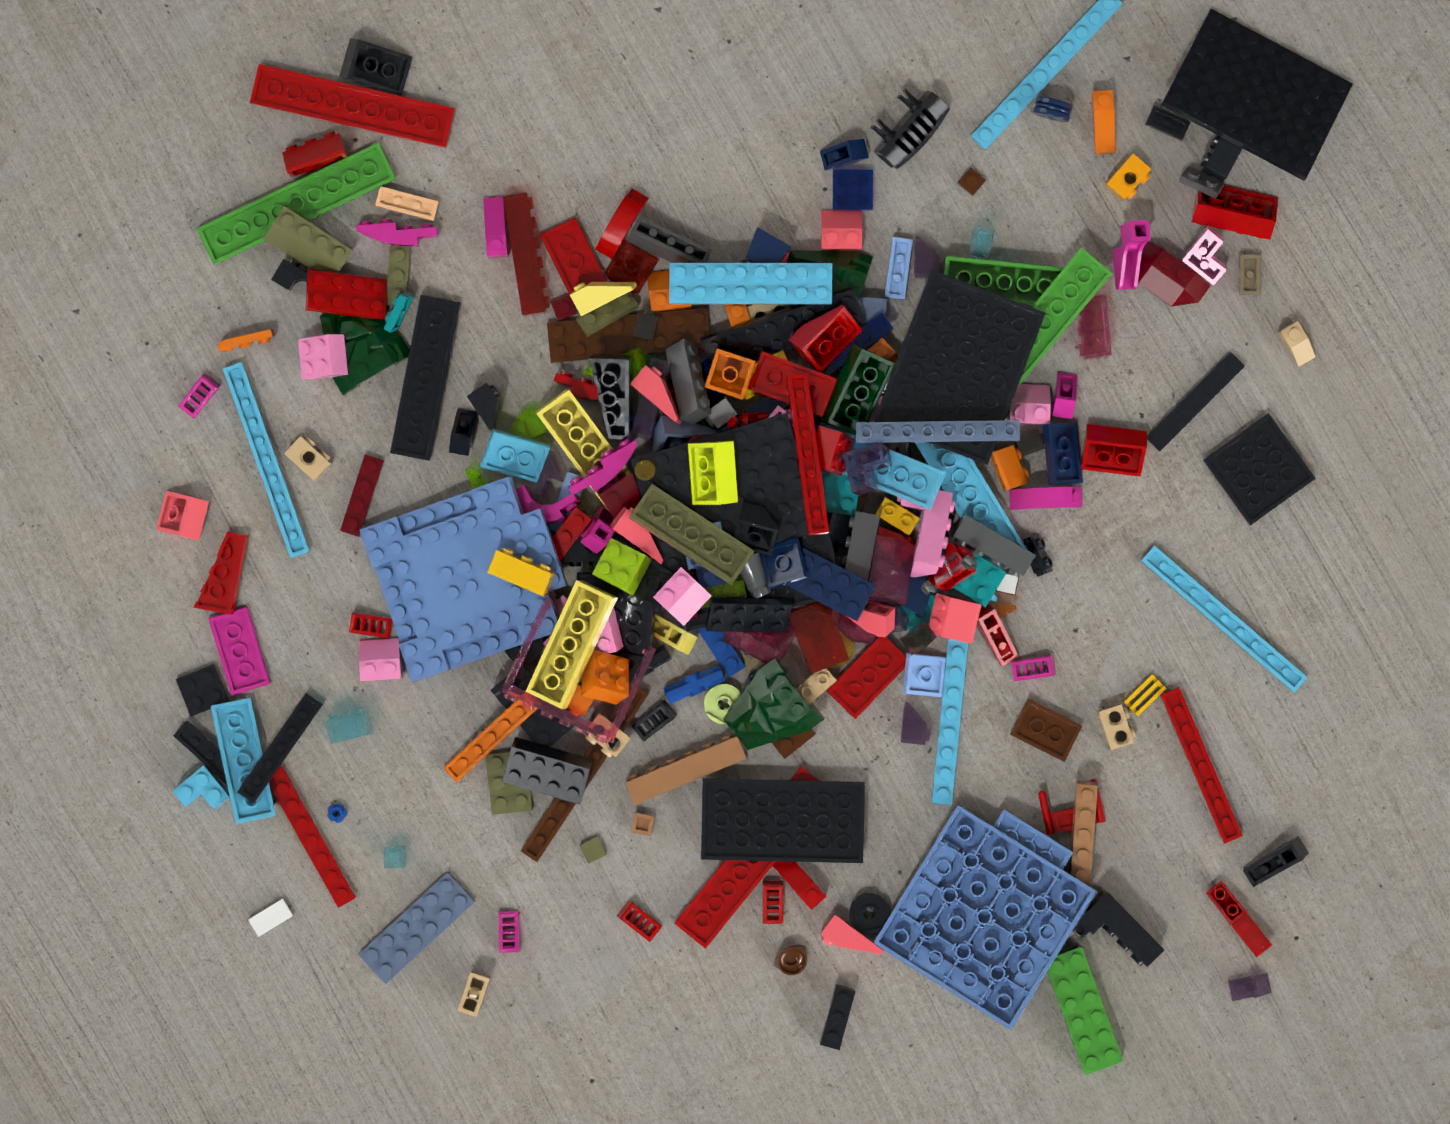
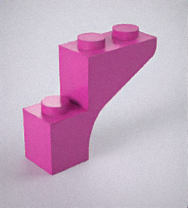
[1112,220,1151,290]
[580,504,615,554]

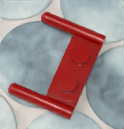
[1038,779,1106,835]

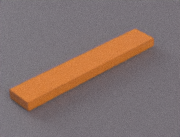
[443,692,542,783]

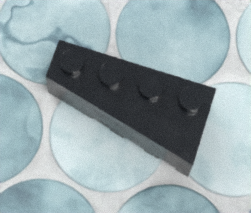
[589,354,633,439]

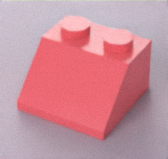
[821,210,862,251]
[156,491,209,541]
[927,593,982,644]

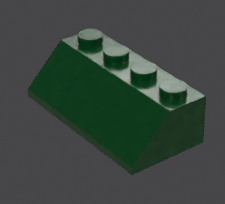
[819,344,895,435]

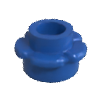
[327,803,347,823]

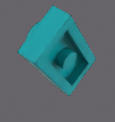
[384,292,415,333]

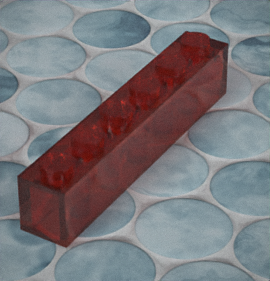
[503,192,550,317]

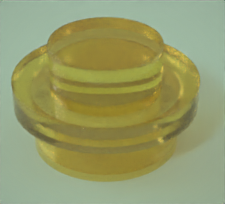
[635,460,656,481]

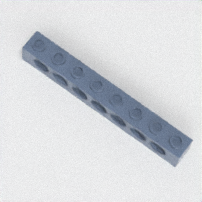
[856,420,1020,443]

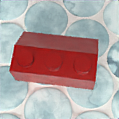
[282,132,348,178]
[1081,424,1147,477]

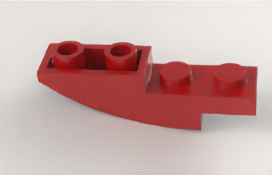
[554,371,636,401]
[1206,880,1273,958]

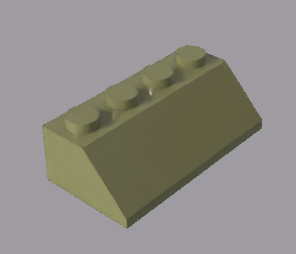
[263,205,353,273]

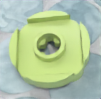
[704,684,741,724]

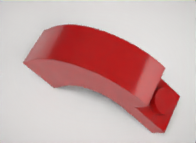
[595,188,649,260]

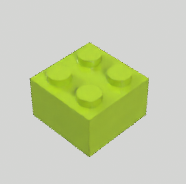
[592,538,652,596]

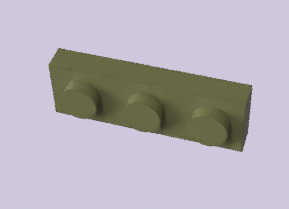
[386,245,411,306]
[576,292,639,337]

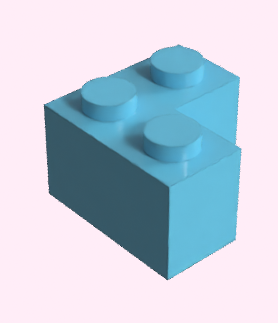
[172,765,230,810]

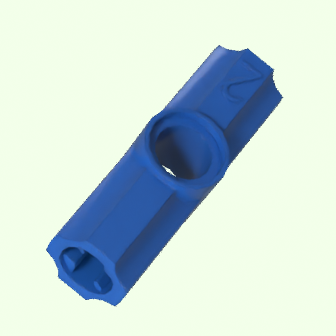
[663,665,726,704]

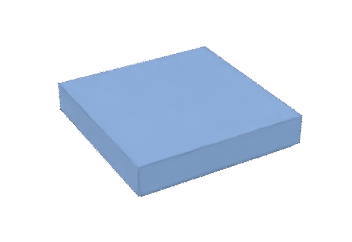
[903,653,946,697]

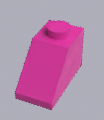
[1052,372,1077,419]

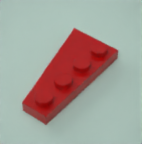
[193,532,248,615]

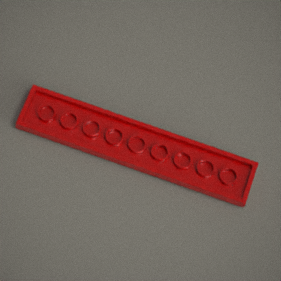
[250,64,455,148]
[674,766,819,949]

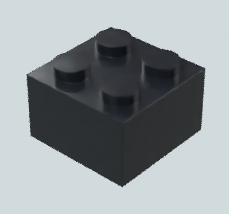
[1200,135,1243,181]

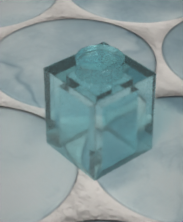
[384,846,406,868]

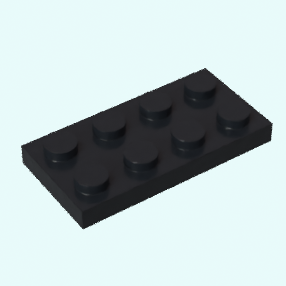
[592,535,674,612]
[705,597,792,633]

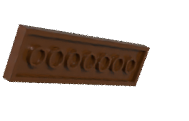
[547,308,710,363]

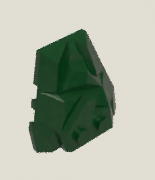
[787,251,873,300]
[320,313,409,396]
[723,657,824,750]

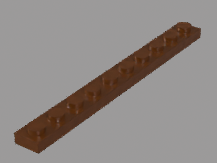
[521,683,649,862]

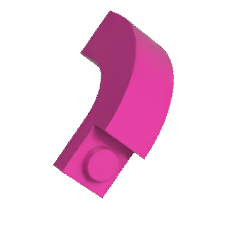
[516,485,582,524]
[1009,487,1082,510]

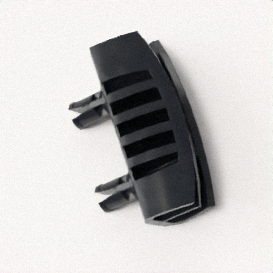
[871,88,950,169]

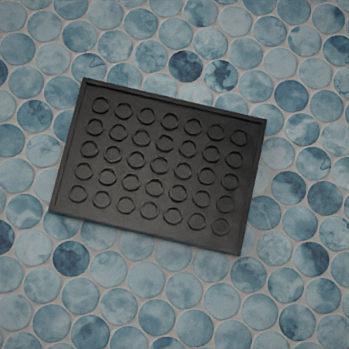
[1161,9,1353,181]
[874,270,1046,465]
[631,412,808,574]

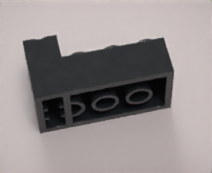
[490,664,574,747]
[1073,890,1165,967]

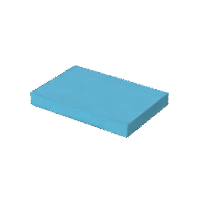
[480,429,551,483]

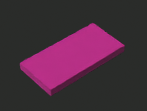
[208,607,271,696]

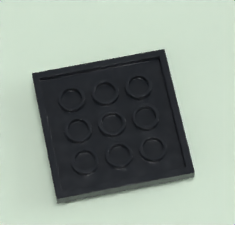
[1202,413,1316,526]
[576,572,655,661]

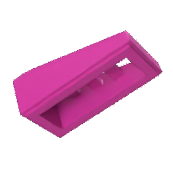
[178,374,220,419]
[1011,655,1056,682]
[498,911,520,953]

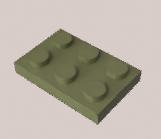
[486,752,532,815]

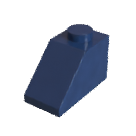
[820,139,869,170]

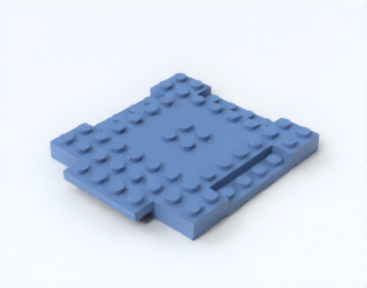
[360,476,568,682]
[874,805,1097,1030]

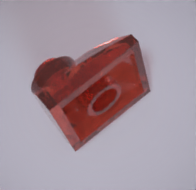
[605,240,660,293]

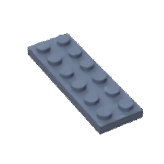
[358,872,475,984]

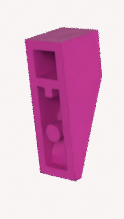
[483,197,508,259]

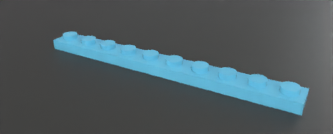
[971,0,1123,150]
[223,362,310,558]
[1141,545,1308,693]
[931,639,968,805]

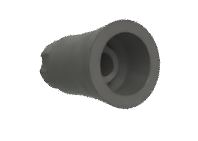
[740,552,771,598]

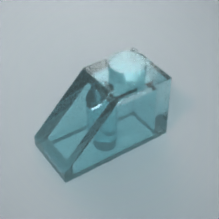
[968,227,995,260]

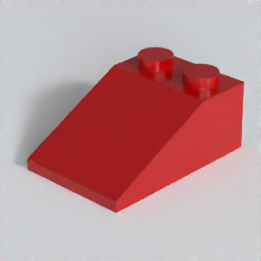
[789,305,862,373]

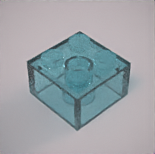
[325,707,374,744]

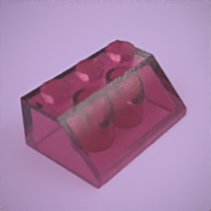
[1077,295,1112,360]
[869,535,915,605]
[723,623,798,663]

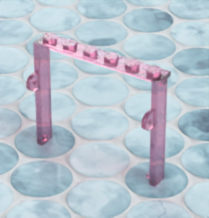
[501,597,656,744]

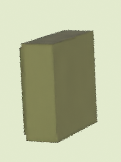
[579,836,607,864]

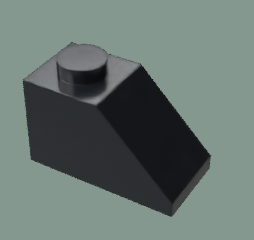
[449,408,477,456]

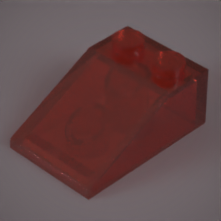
[789,602,849,674]

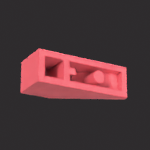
[630,365,682,425]
[610,507,663,564]
[848,600,895,637]
[820,913,883,954]

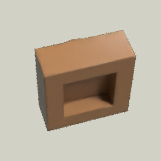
[631,812,655,836]

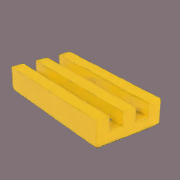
[1123,674,1167,717]

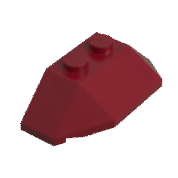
[1138,241,1210,307]

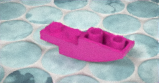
[355,219,439,247]
[568,438,637,495]

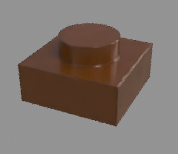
[957,168,986,196]

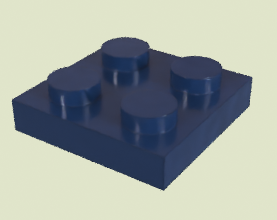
[760,538,807,589]

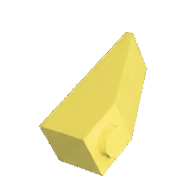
[570,282,637,316]
[653,614,698,655]

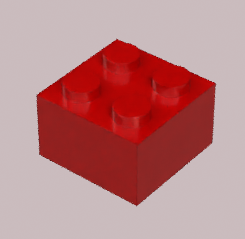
[816,426,854,477]

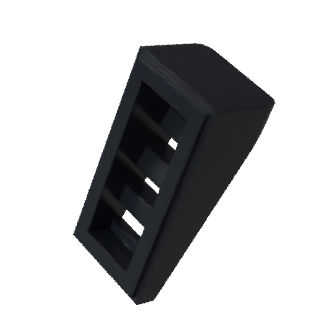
[631,700,677,742]

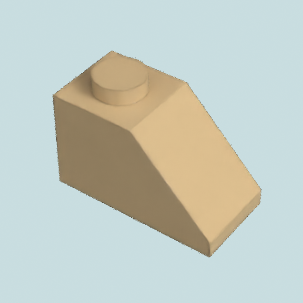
[1277,321,1316,367]

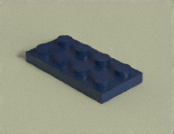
[786,548,876,621]

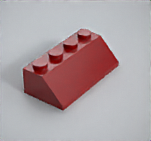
[1191,185,1278,240]

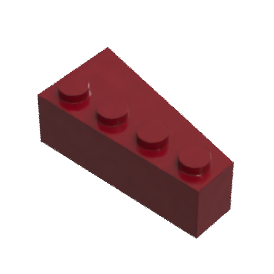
[596,468,657,557]

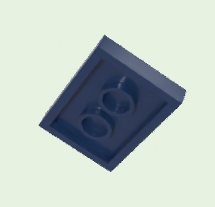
[1043,423,1083,485]

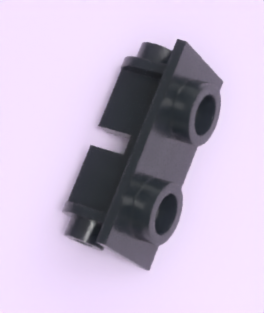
[1023,533,1053,577]

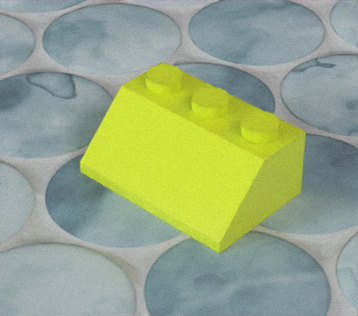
[688,441,738,505]

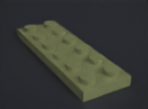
[629,484,754,586]

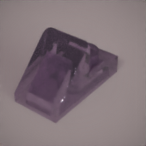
[533,455,564,496]
[1228,973,1272,1001]

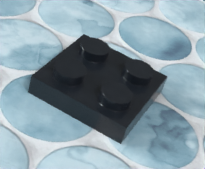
[176,664,229,717]

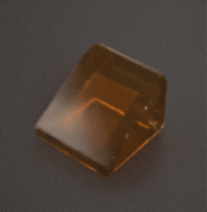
[991,604,1017,618]

